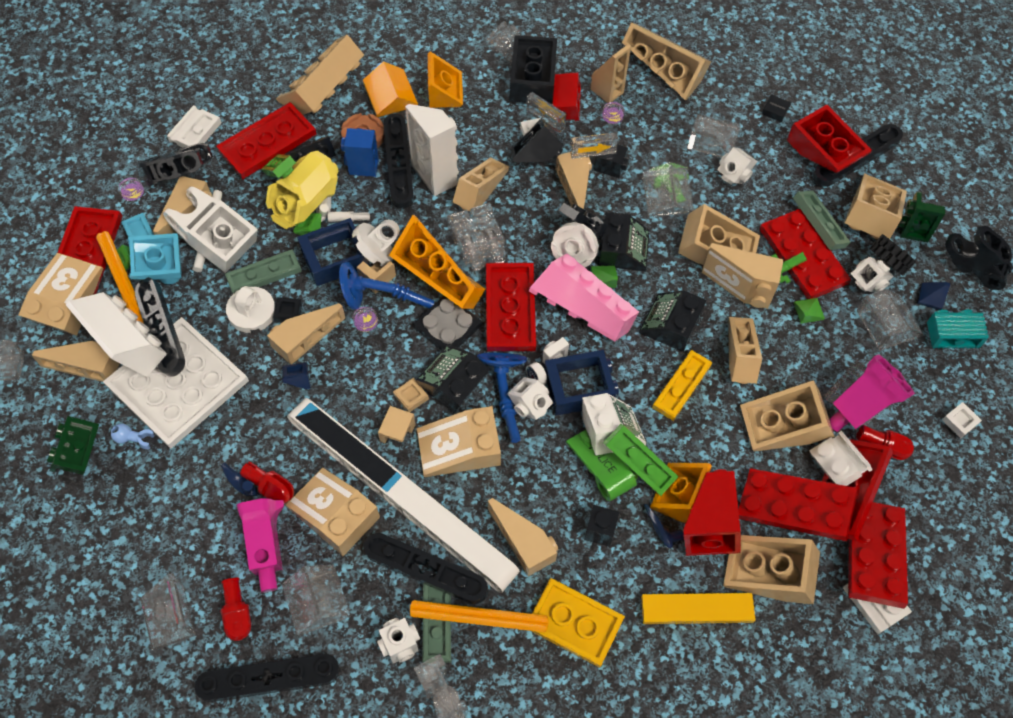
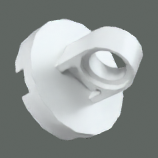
[352,220,400,267]
[551,222,599,267]
[226,286,275,333]

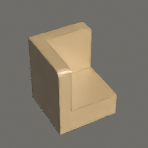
[357,261,396,294]
[378,406,416,443]

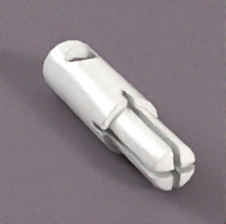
[328,211,370,222]

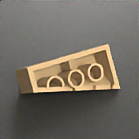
[622,22,711,100]
[276,35,364,115]

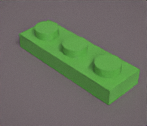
[261,154,296,178]
[603,424,679,496]

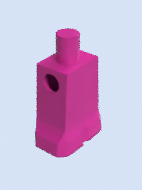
[829,354,915,432]
[236,498,284,592]

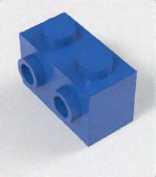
[341,128,379,177]

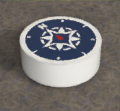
[526,362,547,385]

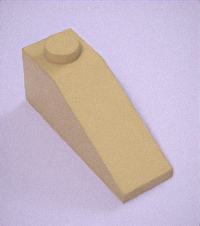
[591,45,631,104]
[556,150,592,209]
[453,157,510,212]
[153,176,212,235]
[267,303,345,365]
[728,317,762,384]
[32,341,120,382]
[488,498,558,576]

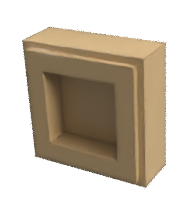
[393,378,429,412]

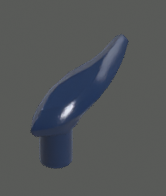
[221,463,258,496]
[644,504,684,549]

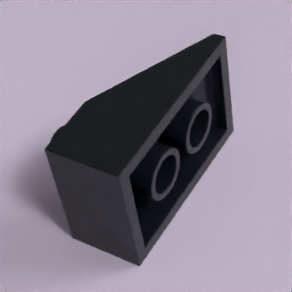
[509,35,557,104]

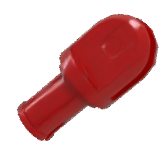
[856,425,914,460]
[240,461,294,504]
[220,577,251,641]

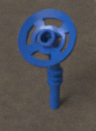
[339,262,435,310]
[477,353,527,443]

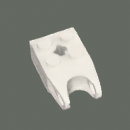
[163,187,258,273]

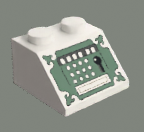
[582,393,646,455]

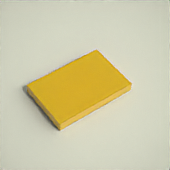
[531,578,625,668]

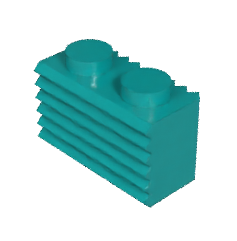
[927,309,989,349]

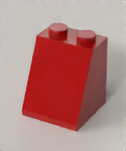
[683,469,741,556]

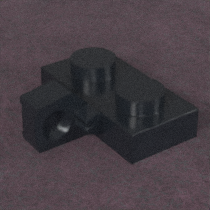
[559,202,608,237]

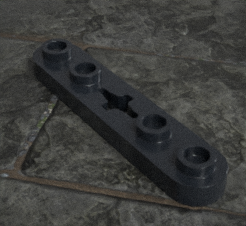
[383,114,414,209]
[813,124,903,187]
[134,277,185,377]
[363,533,489,604]
[194,654,340,702]

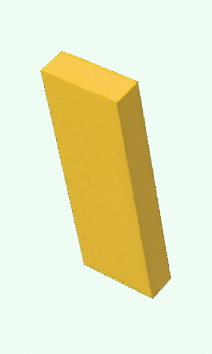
[652,350,713,421]

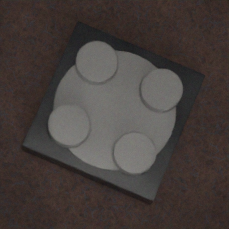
[413,296,482,351]

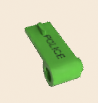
[566,430,638,502]

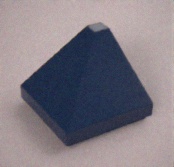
[917,282,950,310]
[282,362,311,389]

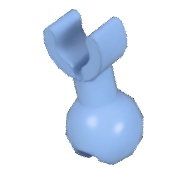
[111,423,154,450]

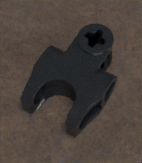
[138,143,213,185]
[945,226,1013,290]

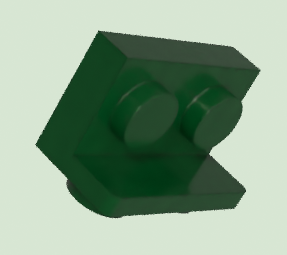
[898,192,945,243]
[47,416,99,475]

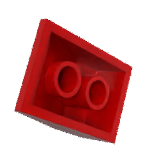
[787,104,872,173]

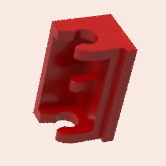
[552,73,581,121]

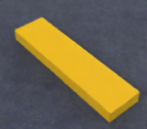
[641,593,755,624]

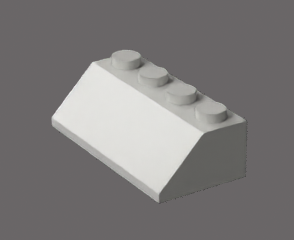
[405,104,459,196]
[66,292,167,377]

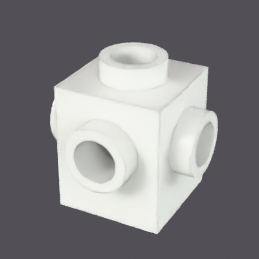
[717,147,758,185]
[851,257,894,293]
[507,377,553,420]
[377,618,420,663]

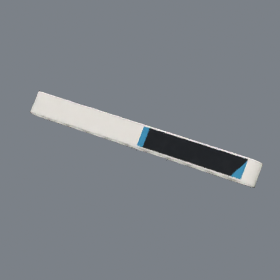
[287,398,520,593]

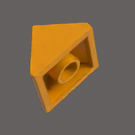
[428,51,463,108]
[363,61,418,117]
[650,463,712,524]

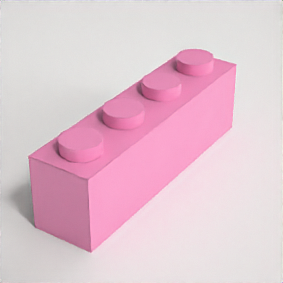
[529,253,639,342]

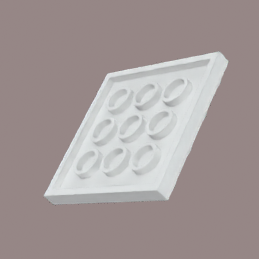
[103,317,249,449]

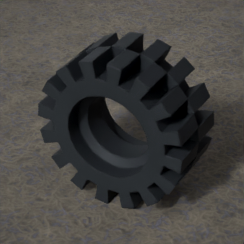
[869,234,916,276]

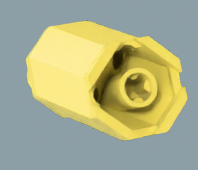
[266,151,338,229]

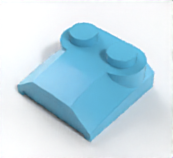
[128,233,182,284]

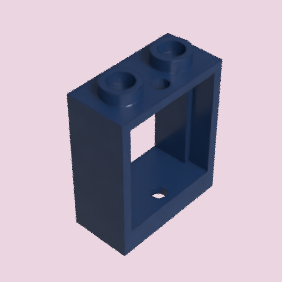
[297,218,370,286]
[544,350,619,416]

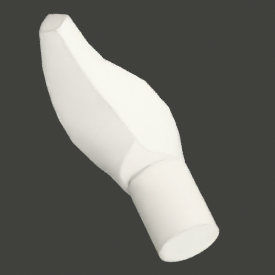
[316,197,331,222]

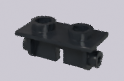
[288,136,336,162]

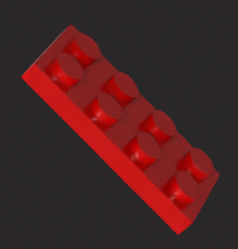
[216,102,317,180]
[57,206,123,295]
[759,209,851,299]
[486,263,536,351]
[822,439,893,541]
[738,468,858,542]
[848,502,908,609]

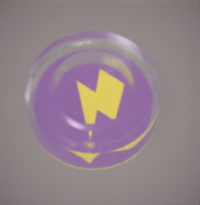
[602,102,625,124]
[119,178,144,201]
[353,307,378,332]

